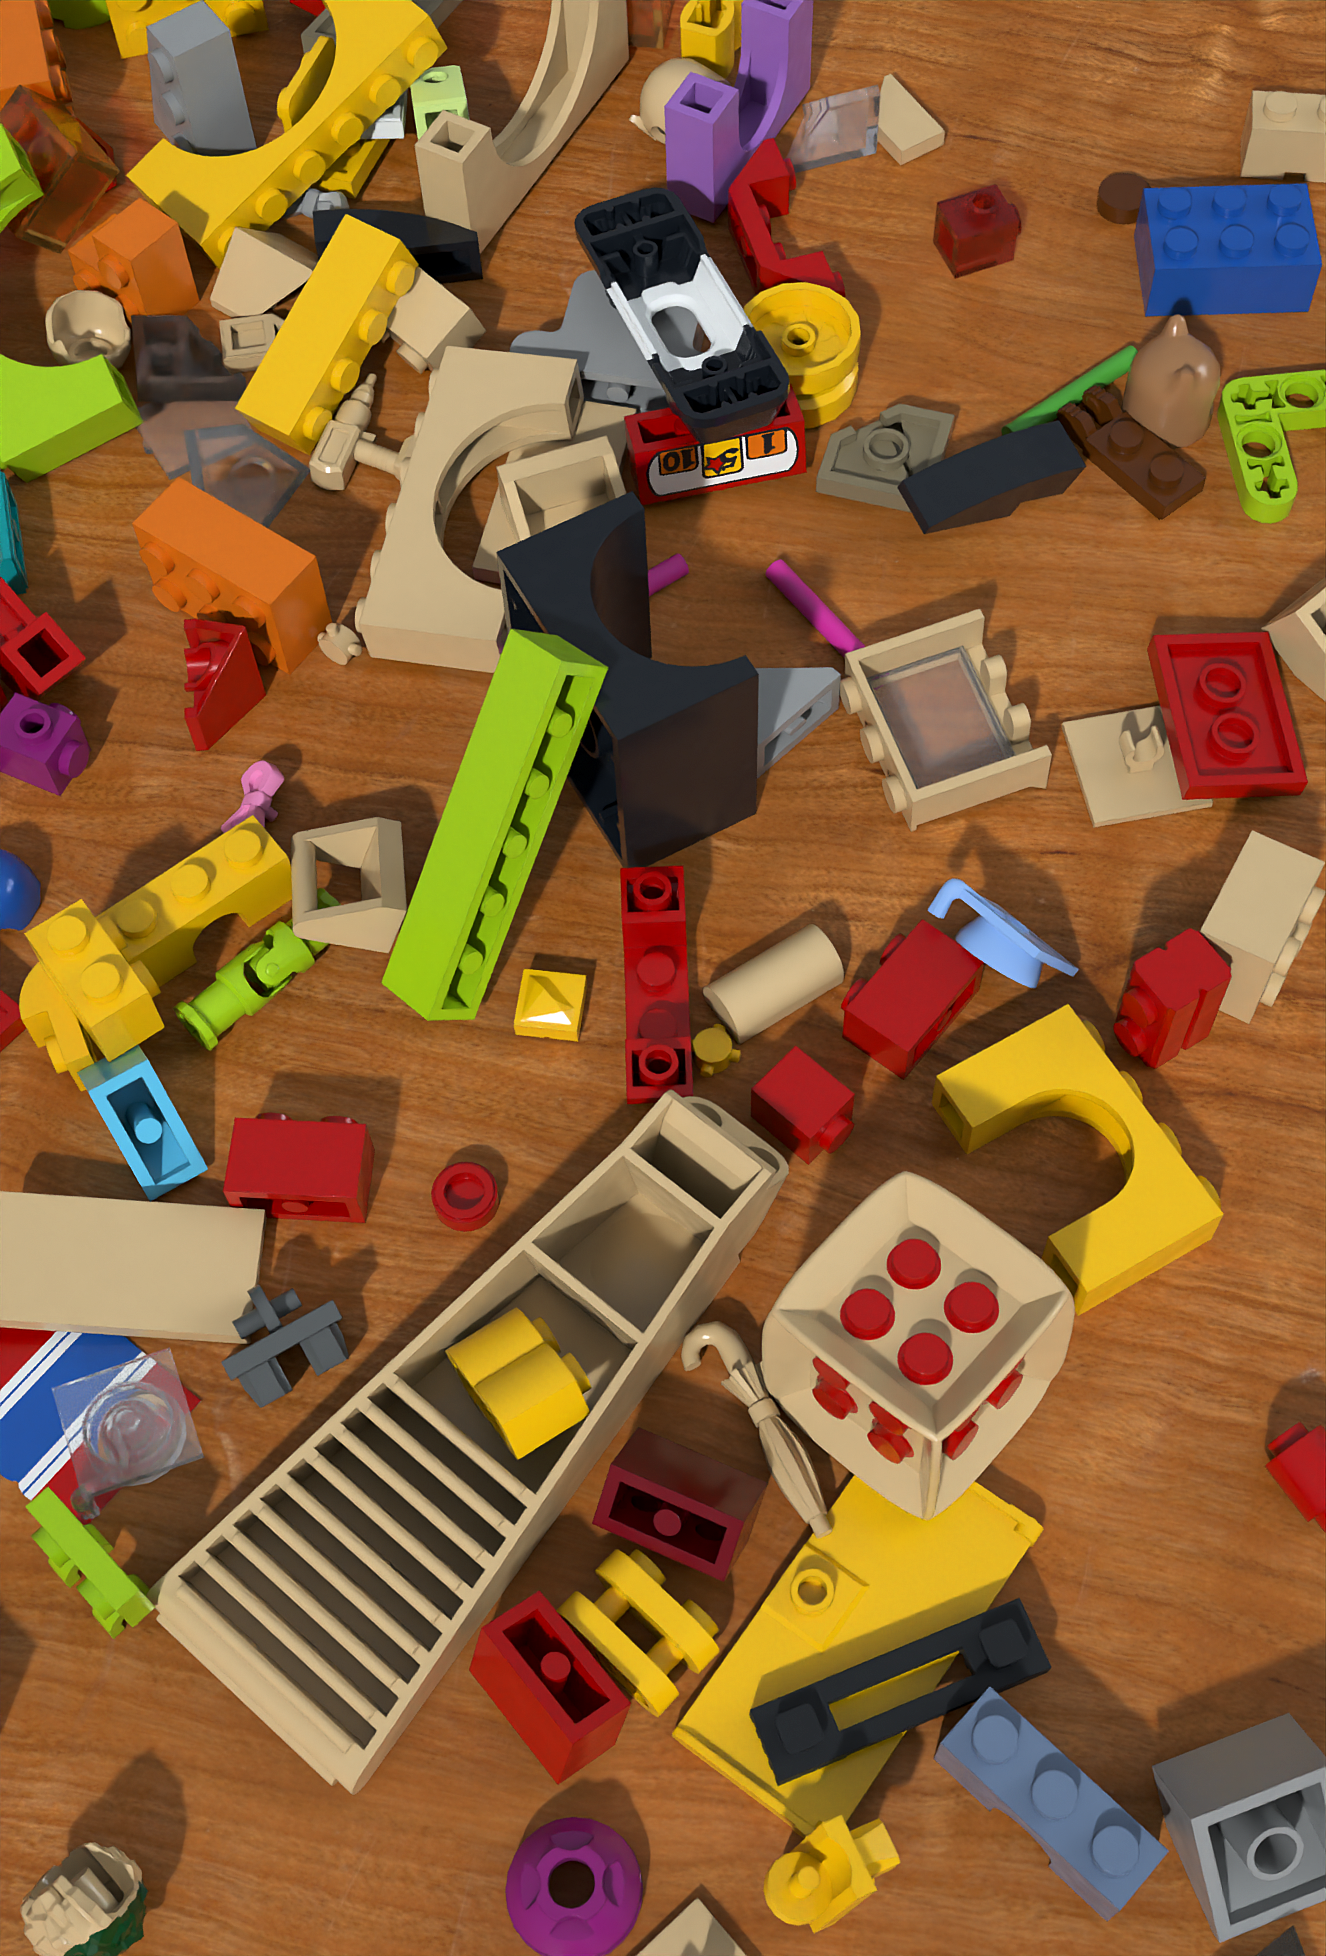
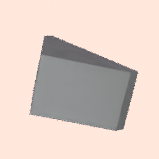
[755,667,841,779]

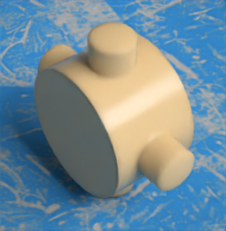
[318,623,362,665]

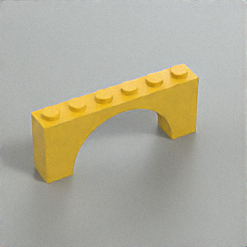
[126,0,448,270]

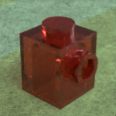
[933,184,1022,279]

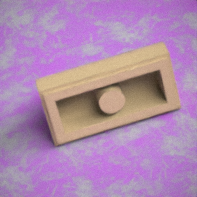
[703,924,844,1045]

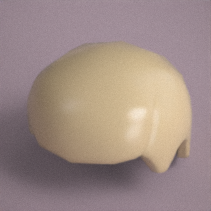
[45,290,131,369]

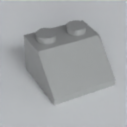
[1152,1713,1326,1943]

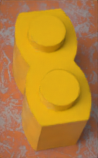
[680,0,744,79]
[445,1307,591,1460]

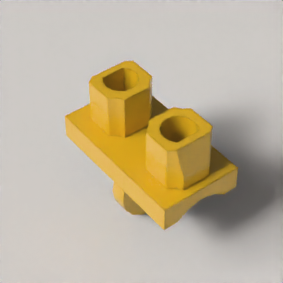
[763,1814,900,1933]

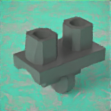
[221,1284,349,1408]

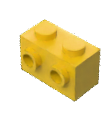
[24,899,165,1062]

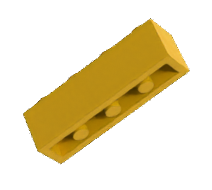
[235,214,419,456]

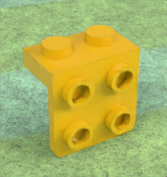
[277,36,390,199]

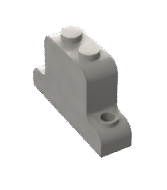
[509,270,705,413]

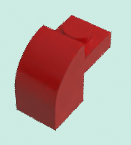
[0,577,86,701]

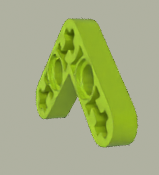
[1217,369,1326,524]

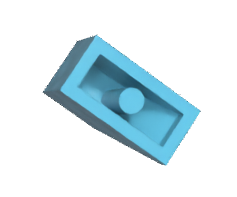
[77,1045,208,1202]

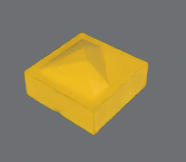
[514,969,588,1042]

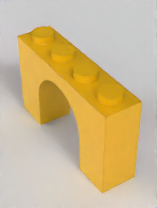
[931,1004,1224,1316]

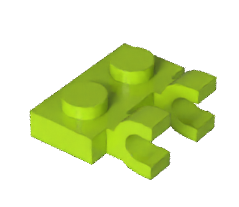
[25,1487,155,1639]

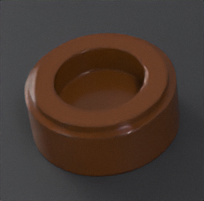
[1096,173,1151,224]

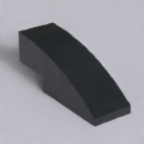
[312,209,483,284]
[897,420,1086,534]

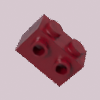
[592,1427,768,1582]

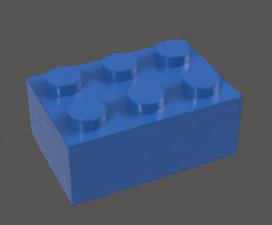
[1134,183,1322,317]

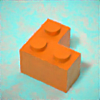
[67,197,200,339]

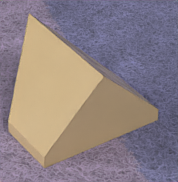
[210,227,319,319]

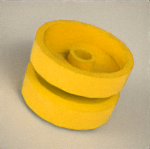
[743,282,861,429]

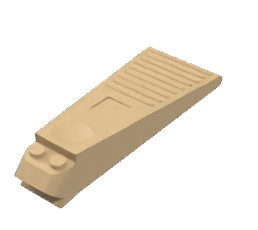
[146,1089,789,1795]

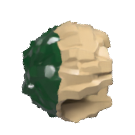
[20,1842,148,1956]

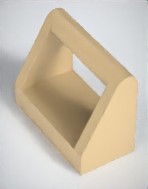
[496,435,626,542]
[291,817,407,953]

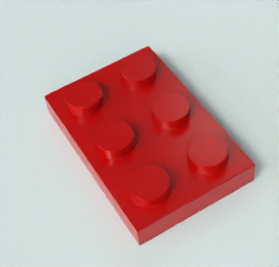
[1147,632,1308,800]

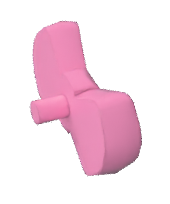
[220,761,285,833]

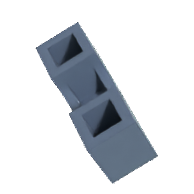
[934,1687,1169,1921]

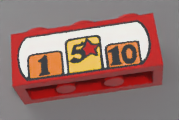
[624,383,807,505]

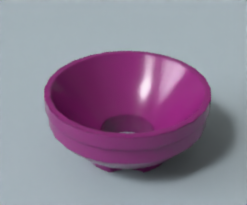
[505,1817,643,1956]

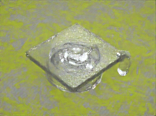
[52,1347,204,1520]

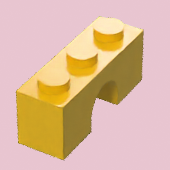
[95,815,292,987]

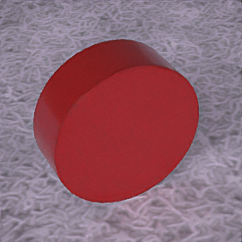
[431,1162,499,1232]

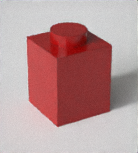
[751,1045,855,1165]

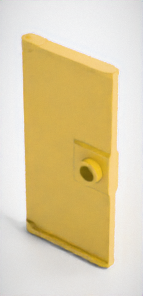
[672,1475,1044,1839]

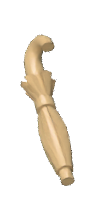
[681,1321,832,1538]

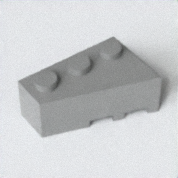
[146,0,257,157]

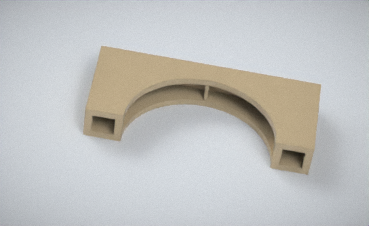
[355,346,584,673]

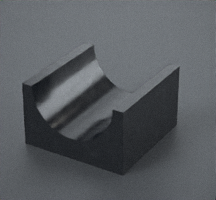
[496,491,759,868]

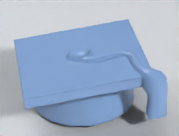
[928,878,1079,988]

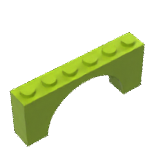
[0,123,144,483]

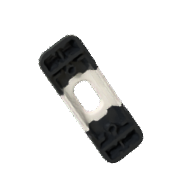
[574,188,790,444]

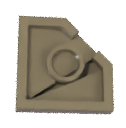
[816,404,955,513]

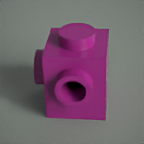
[0,693,91,796]

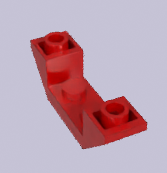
[728,138,846,298]
[620,865,693,1104]

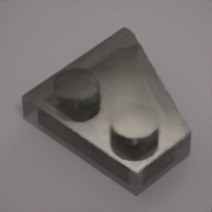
[131,315,246,404]

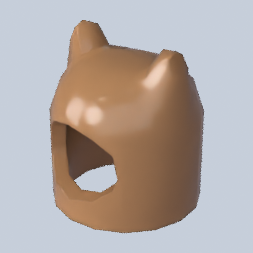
[1121,314,1220,449]

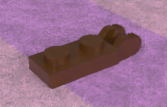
[1056,385,1206,520]

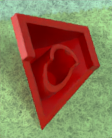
[184,618,266,751]

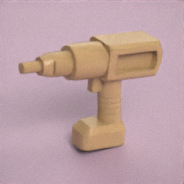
[309,373,415,491]

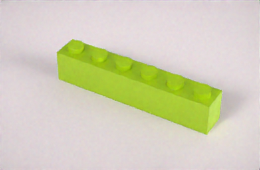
[381,628,608,1021]

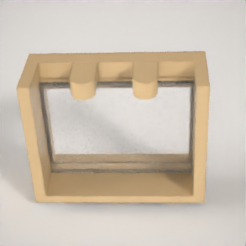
[840,609,1052,832]

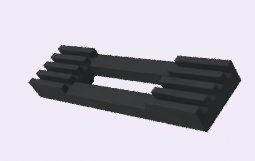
[749,1598,1051,1786]

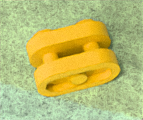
[556,1549,720,1717]

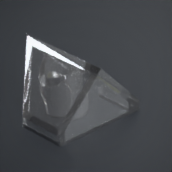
[786,85,880,173]
[184,423,310,528]

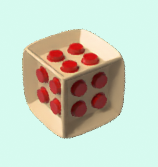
[762,1171,1075,1520]

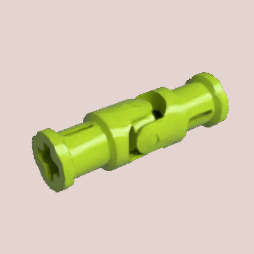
[173,888,341,1051]

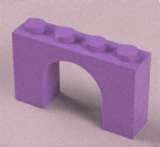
[664,0,813,223]

